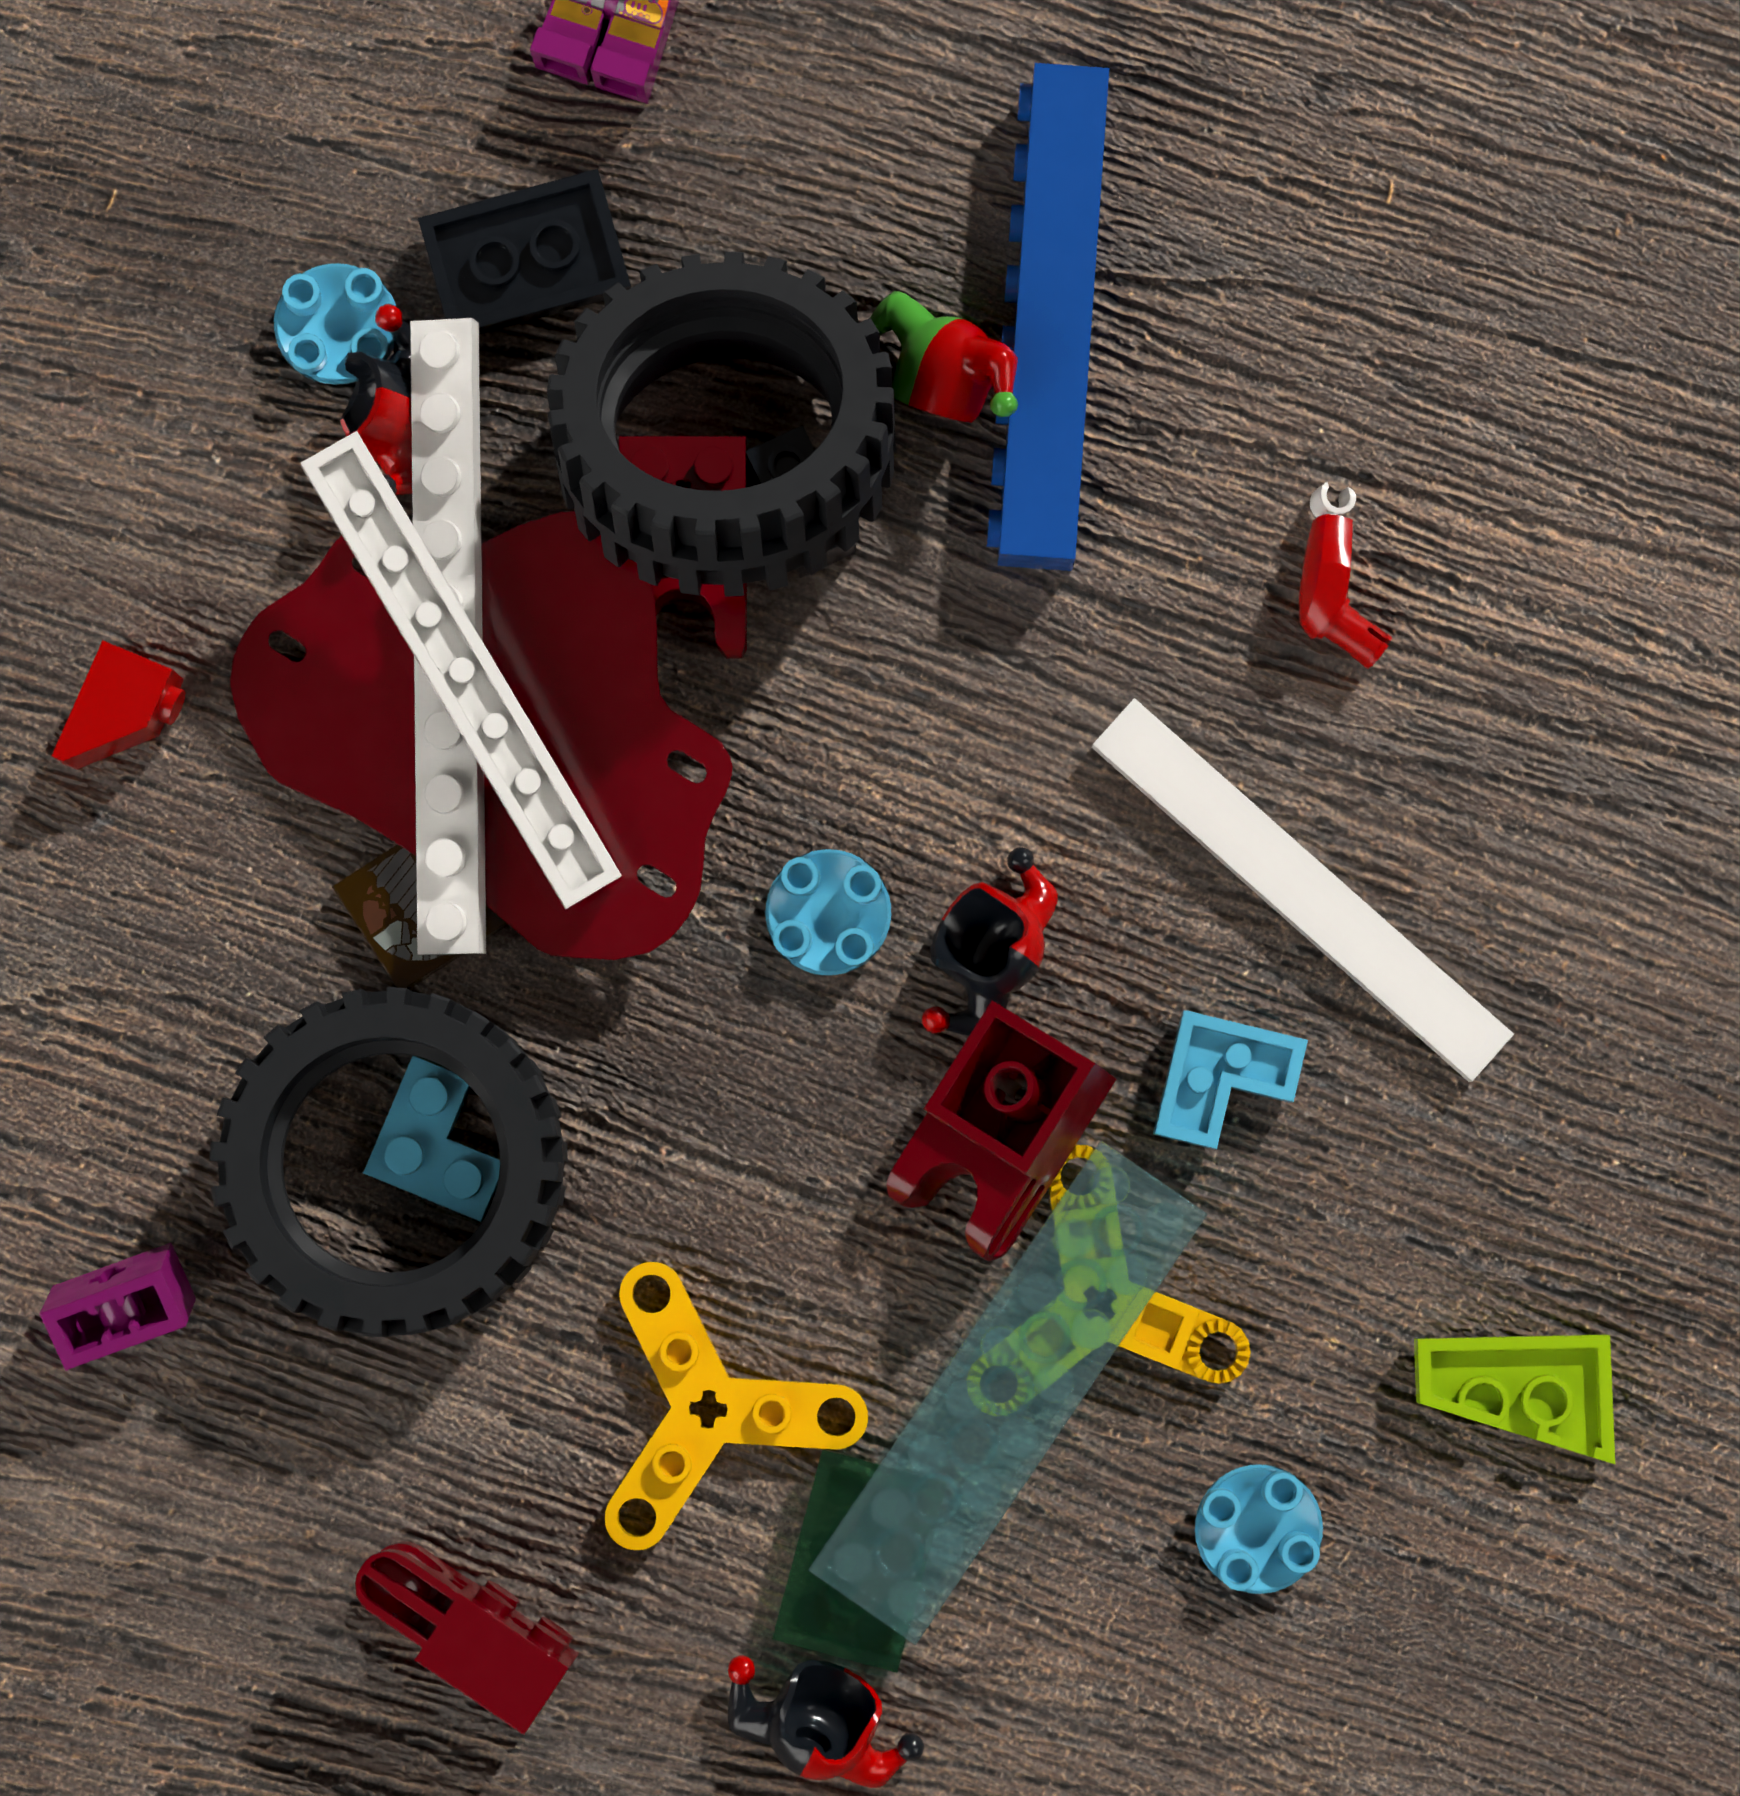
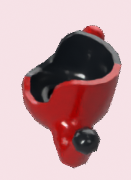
[340,304,412,495]
[922,847,1058,1036]
[727,1655,925,1788]

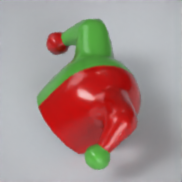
[869,291,1018,423]

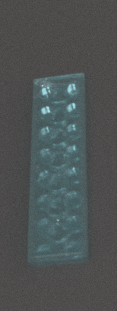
[808,1141,1208,1645]

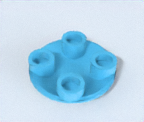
[274,263,396,385]
[765,849,891,976]
[1195,1464,1323,1594]

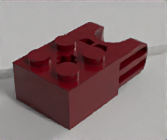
[619,436,748,659]
[886,1000,1117,1261]
[355,1541,579,1735]

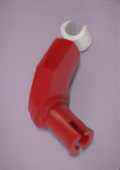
[1299,482,1392,669]

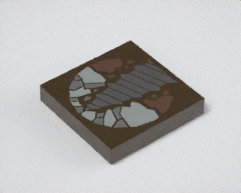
[332,844,508,989]

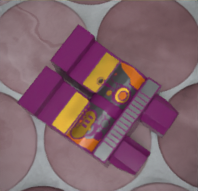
[530,0,680,104]

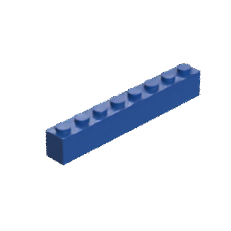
[987,63,1109,571]

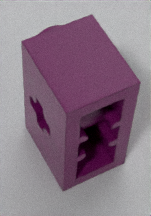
[39,1243,196,1371]

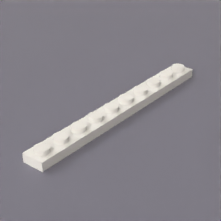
[410,318,486,955]

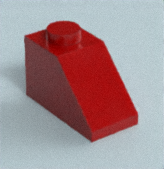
[51,640,186,770]

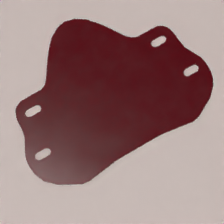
[230,511,733,960]

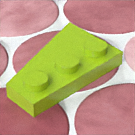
[1414,1334,1615,1464]

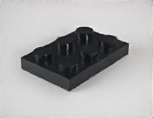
[418,169,631,335]

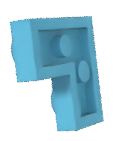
[1153,1010,1308,1150]
[363,1056,500,1222]

